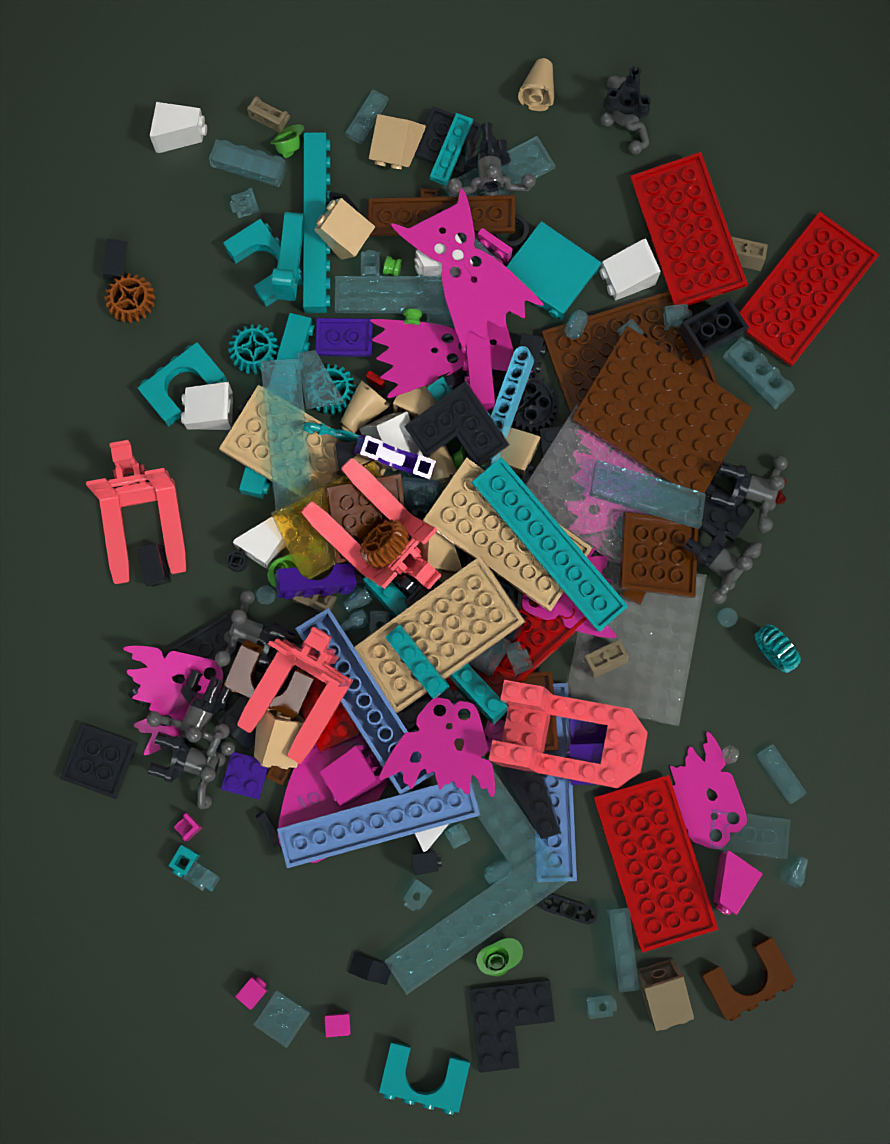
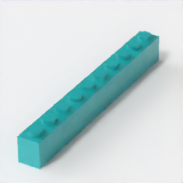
[303,133,331,313]
[239,313,315,499]
[363,577,508,725]

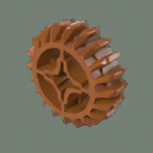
[104,273,156,324]
[360,519,410,569]

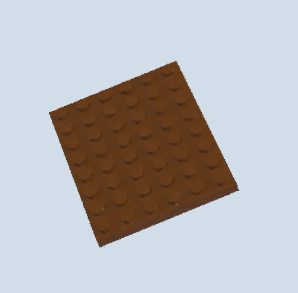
[541,291,719,433]
[571,326,752,502]

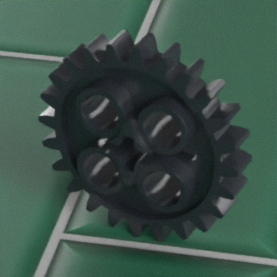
[502,373,559,433]

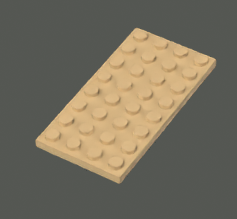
[219,385,386,514]
[422,458,592,612]
[354,556,526,713]

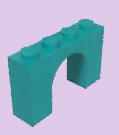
[223,219,303,307]
[138,342,227,427]
[379,1041,470,1115]

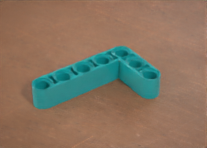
[272,212,304,301]

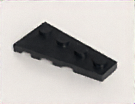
[501,767,562,839]

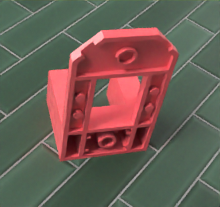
[489,680,648,788]

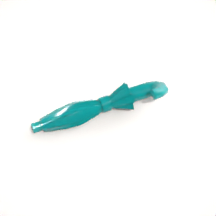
[303,422,359,442]

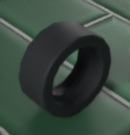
[494,214,529,251]

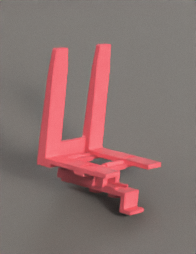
[86,440,186,584]
[301,458,441,589]
[237,627,353,764]

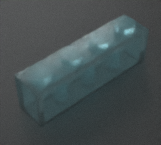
[209,139,287,187]
[606,907,639,992]

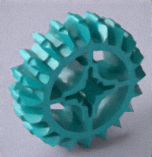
[228,324,279,374]
[305,364,356,414]
[755,624,801,673]

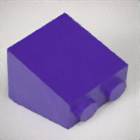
[566,743,604,786]

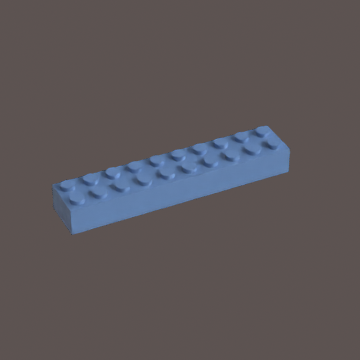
[295,608,435,795]

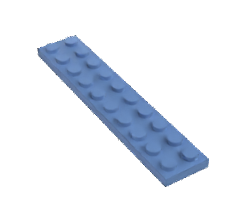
[535,683,577,882]
[277,781,481,868]

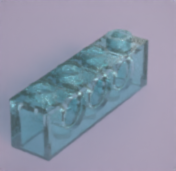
[723,337,795,410]

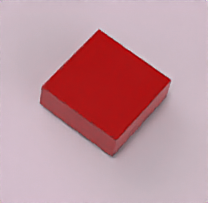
[366,371,386,391]

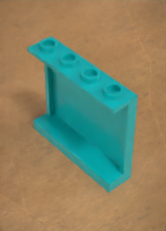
[507,221,601,320]

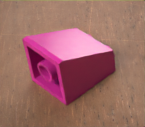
[320,745,389,806]
[713,850,763,915]

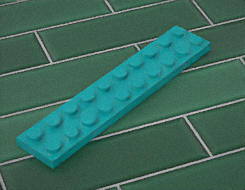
[471,457,628,632]

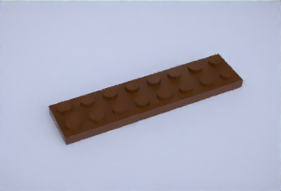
[368,195,516,236]

